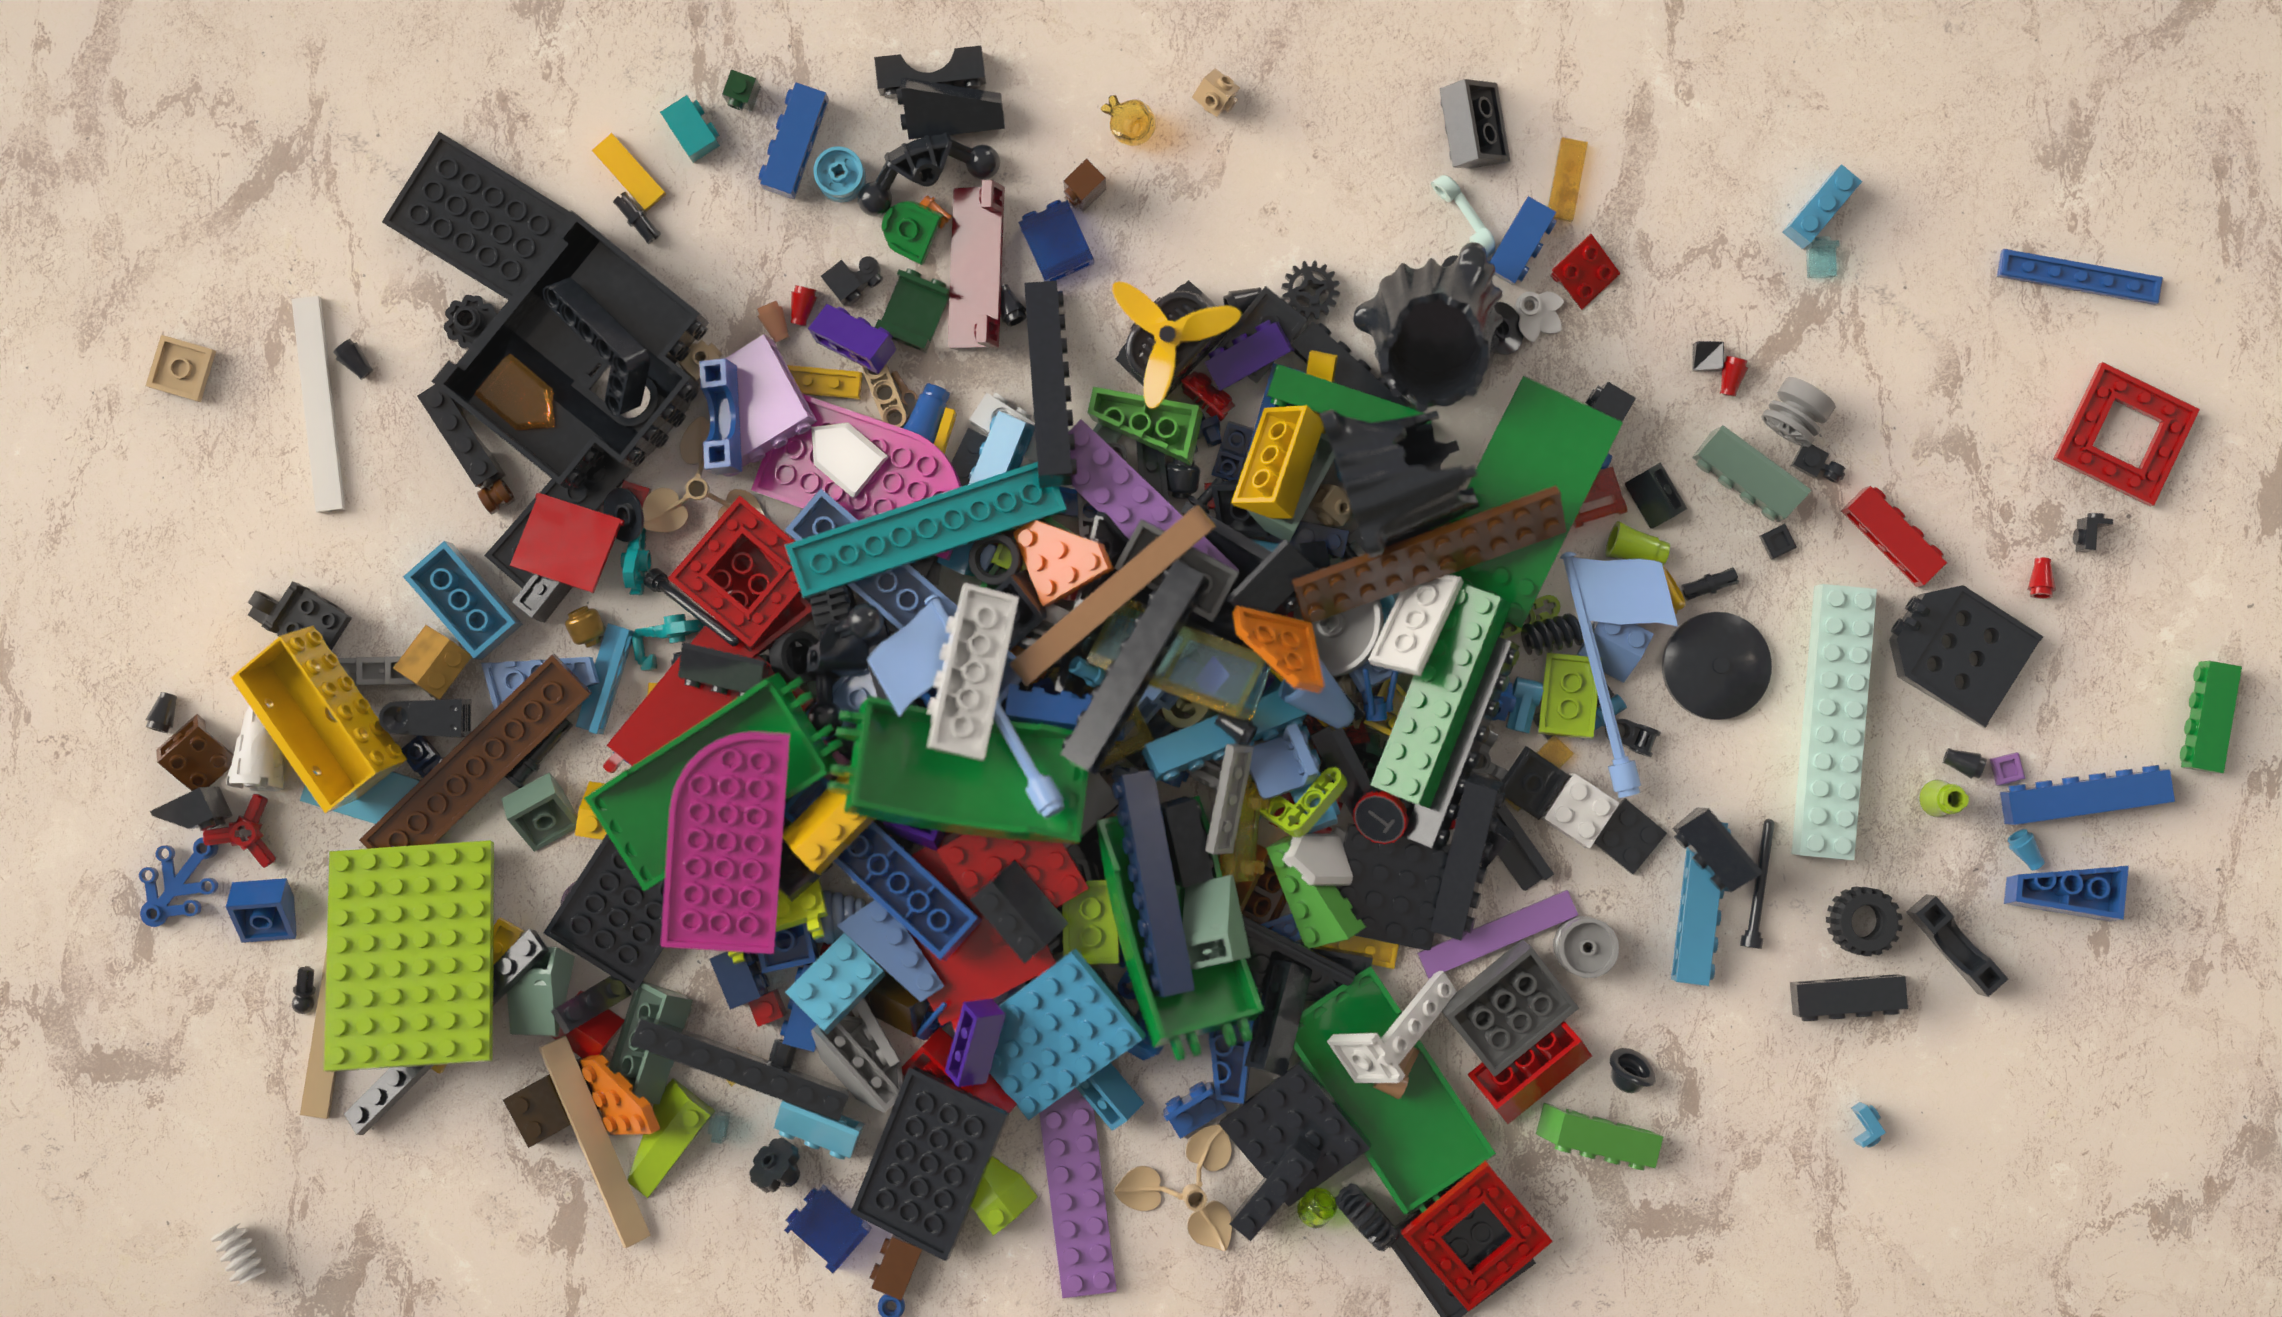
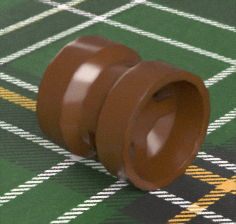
[477,478,515,515]

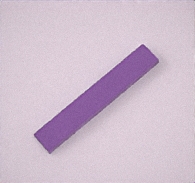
[1417,890,1578,978]

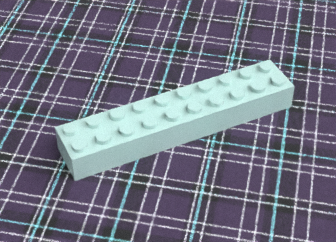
[1792,584,1877,860]

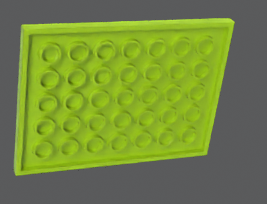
[324,840,494,1072]

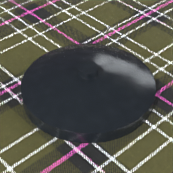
[1662,612,1772,720]

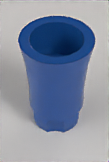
[903,383,950,444]

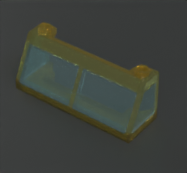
[1087,600,1271,720]

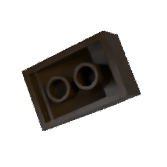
[503,1057,599,1148]

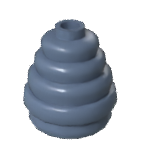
[811,890,866,945]

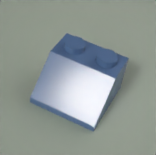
[1577,621,1654,683]

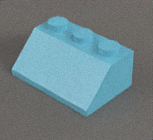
[774,1101,865,1160]

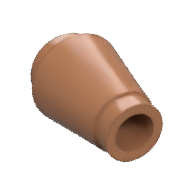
[757,301,790,343]

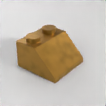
[393,625,472,700]

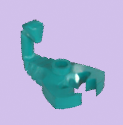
[620,528,651,595]
[632,614,705,671]

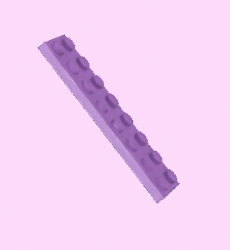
[1069,419,1239,571]
[1039,1087,1117,1298]

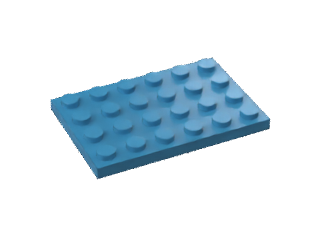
[989,948,1146,1121]

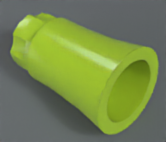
[1605,521,1670,566]
[1919,780,1969,817]

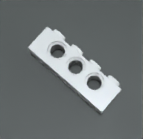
[969,393,1037,463]

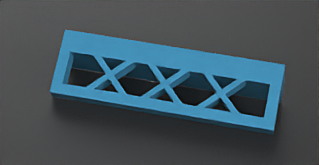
[575,623,634,734]

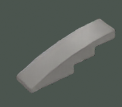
[338,657,414,685]

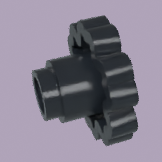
[444,295,498,350]
[749,1137,800,1193]

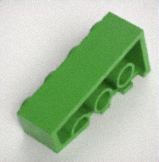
[1087,387,1203,466]
[1266,835,1365,948]
[1536,1103,1663,1171]

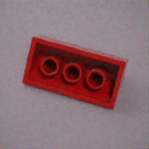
[1467,1021,1592,1124]
[902,1027,1017,1113]

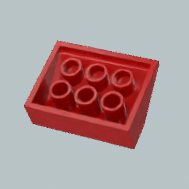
[708,536,813,658]

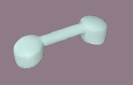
[1431,175,1495,257]

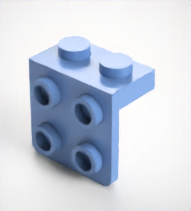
[1249,723,1319,800]

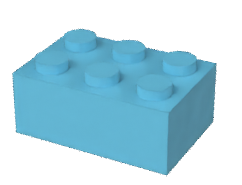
[785,933,886,1034]

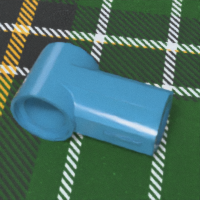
[1506,676,1543,734]

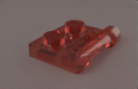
[1573,466,1628,528]

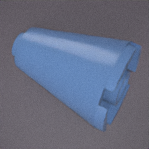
[1279,659,1355,728]

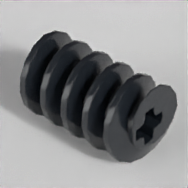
[1521,613,1583,656]

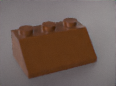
[1231,840,1287,930]

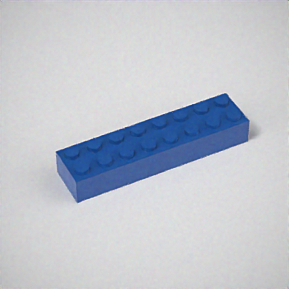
[784,776,982,961]

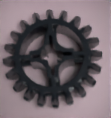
[1335,1183,1400,1252]

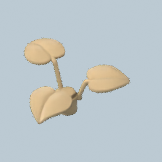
[642,416,764,533]
[1114,1124,1232,1251]

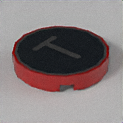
[1354,791,1408,844]

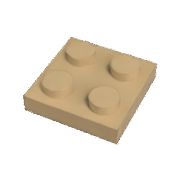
[145,335,216,402]

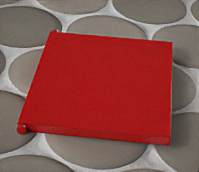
[510,493,625,594]

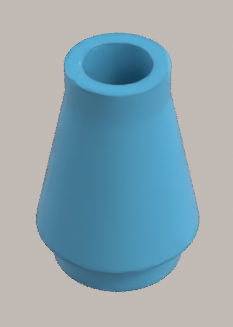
[2007,829,2045,871]

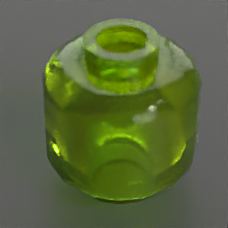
[1297,1187,1337,1229]

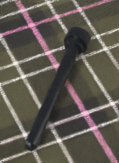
[644,568,740,646]
[1740,819,1775,949]

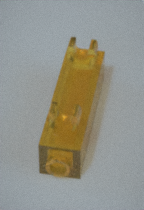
[1217,775,1270,882]

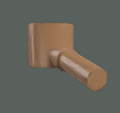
[891,371,917,406]

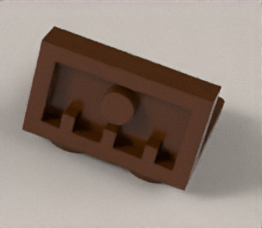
[156,714,234,791]

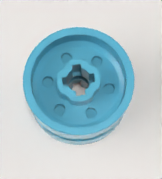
[813,146,866,203]

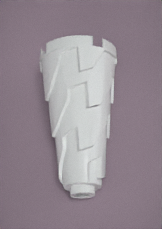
[226,704,285,791]

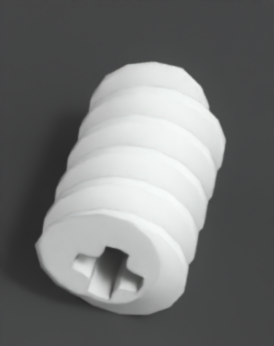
[211,1223,266,1286]

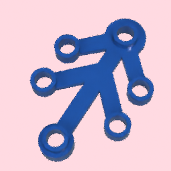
[139,837,218,927]

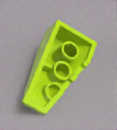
[627,1078,716,1198]
[971,1156,1038,1236]

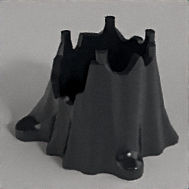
[1353,242,1503,413]
[1320,409,1480,559]

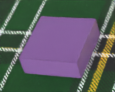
[1989,752,2025,785]

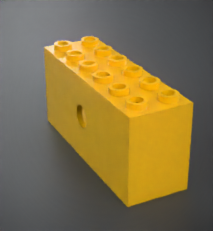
[231,626,407,813]

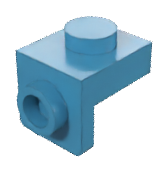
[1851,1102,1886,1148]

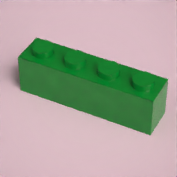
[2180,661,2242,773]

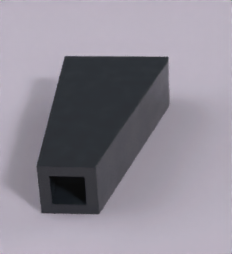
[896,78,1005,140]

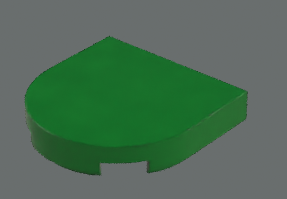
[881,201,944,265]

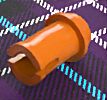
[920,195,952,229]

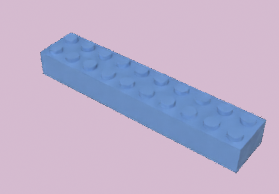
[785,489,1022,706]

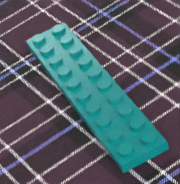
[785,462,1066,599]

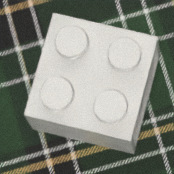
[1540,773,1620,849]

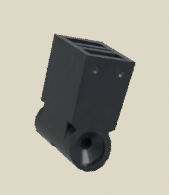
[379,699,471,737]

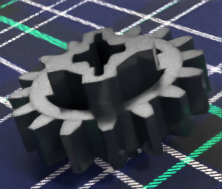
[1281,260,1340,320]

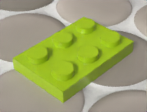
[1538,653,1601,739]
[1062,880,1120,964]

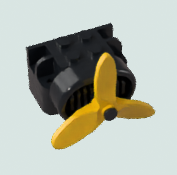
[1112,280,1241,409]

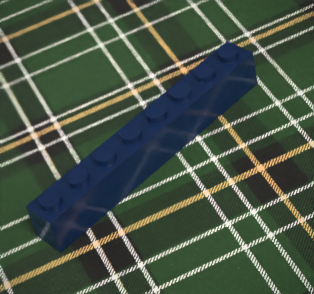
[1112,770,1195,997]

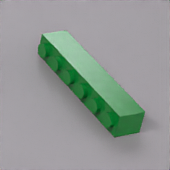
[1266,364,1432,424]

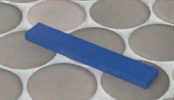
[1997,249,2163,305]

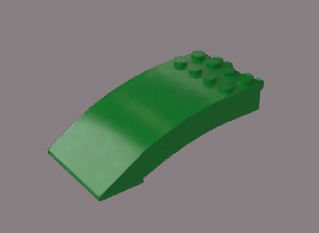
[1448,375,1623,637]
[584,673,843,891]
[828,696,1088,844]
[1096,796,1264,1061]
[1293,966,1496,1216]

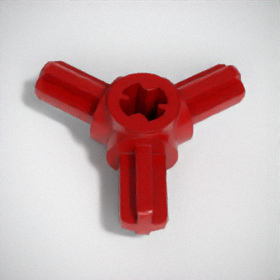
[203,794,276,868]

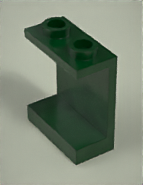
[875,268,950,353]

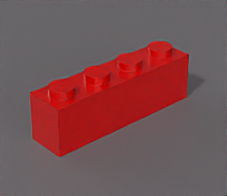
[1841,486,1947,587]

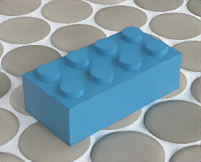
[403,541,523,660]

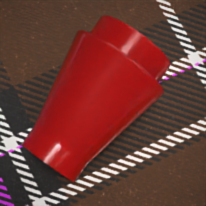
[790,285,818,326]
[1720,356,1749,397]
[2028,557,2056,599]

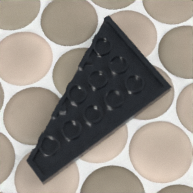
[1054,511,1137,699]

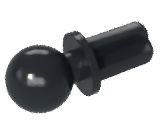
[292,966,316,1014]

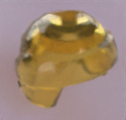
[1101,95,1156,146]

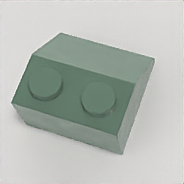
[501,772,578,852]

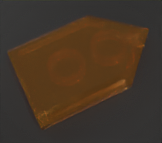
[475,354,555,430]

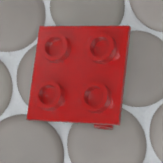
[1550,234,1621,310]
[1180,371,1236,422]

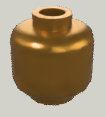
[565,606,606,648]

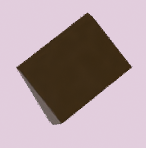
[869,971,930,1037]

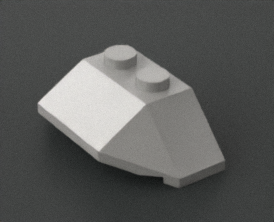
[811,1015,903,1113]

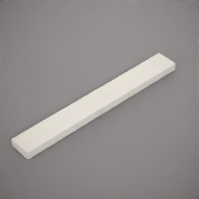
[292,296,345,513]

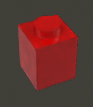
[748,989,788,1027]

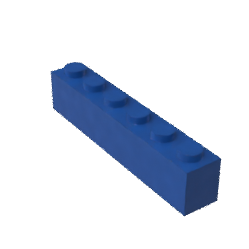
[2000,765,2175,825]

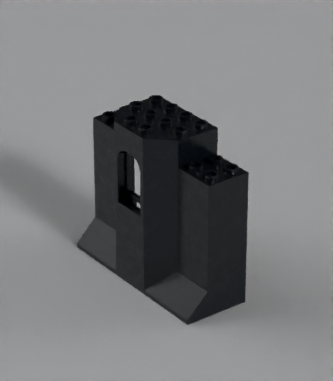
[431,210,709,491]

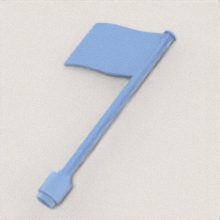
[1560,552,1678,798]
[868,595,1064,818]

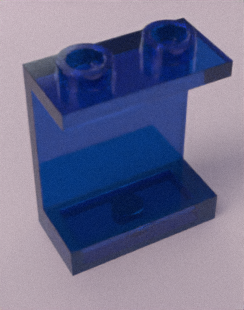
[1018,200,1094,281]
[784,1184,872,1274]

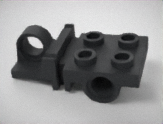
[248,581,352,651]

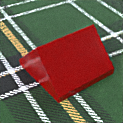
[551,990,625,1059]

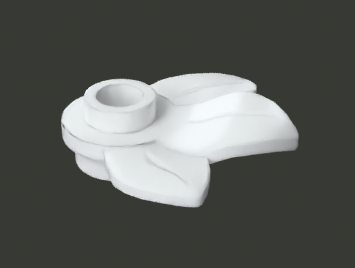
[1516,291,1564,342]

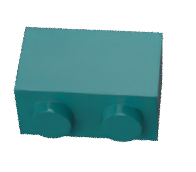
[660,95,720,163]

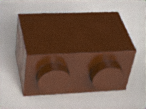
[1063,158,1106,212]
[869,1235,922,1300]

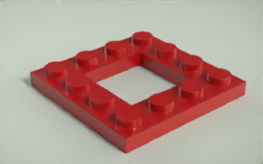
[2053,362,2200,507]
[668,495,801,649]
[1400,1161,1553,1312]

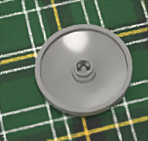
[1294,568,1384,677]

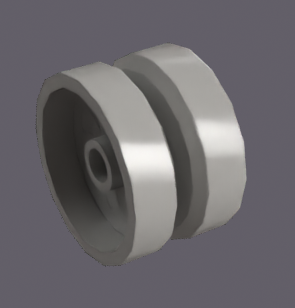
[1553,916,1619,978]

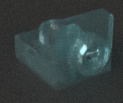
[1806,236,1840,278]

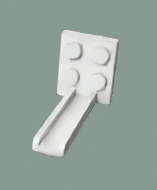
[1327,971,1457,1083]

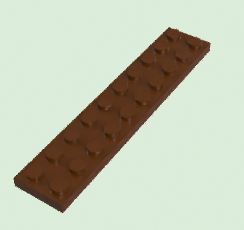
[1292,486,1566,623]
[359,654,592,849]

